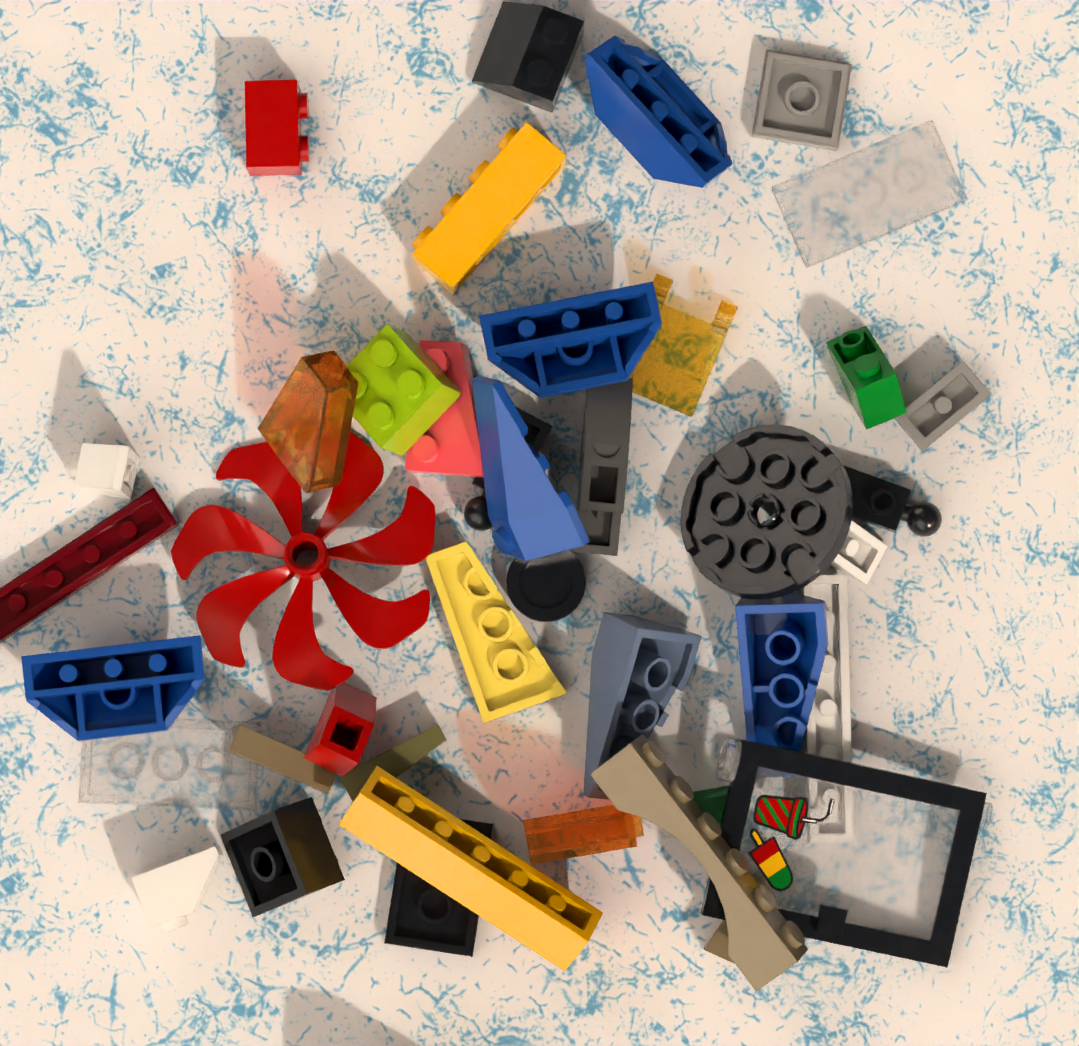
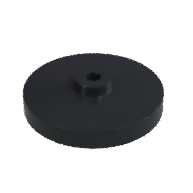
[506,550,586,622]

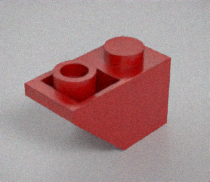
[304,682,377,777]

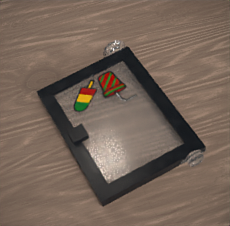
[700,736,993,968]

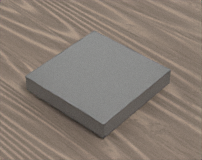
[751,50,852,151]

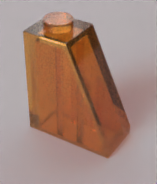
[257,350,359,493]
[523,805,644,865]

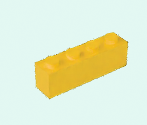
[412,122,567,295]

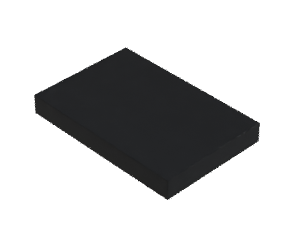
[384,819,493,957]

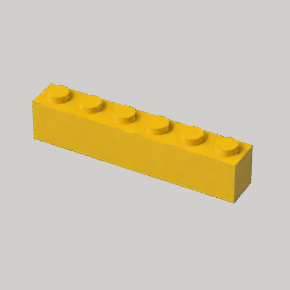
[339,766,603,971]

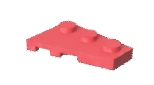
[405,340,483,478]

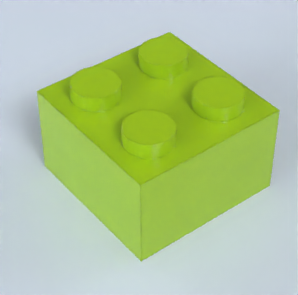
[327,324,463,456]

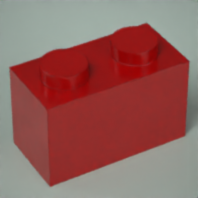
[245,80,310,176]

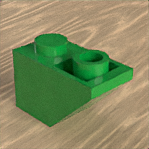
[826,326,907,430]

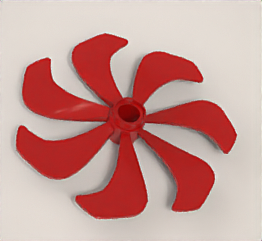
[171,430,436,691]

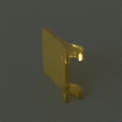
[630,274,738,417]

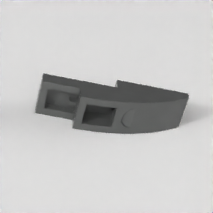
[572,378,633,556]

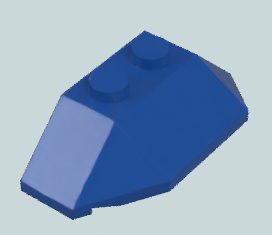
[584,36,732,188]
[479,282,662,398]
[21,635,205,741]

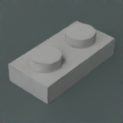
[894,361,991,452]

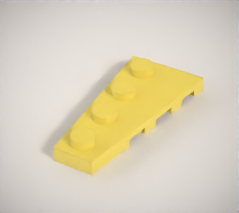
[426,541,567,724]

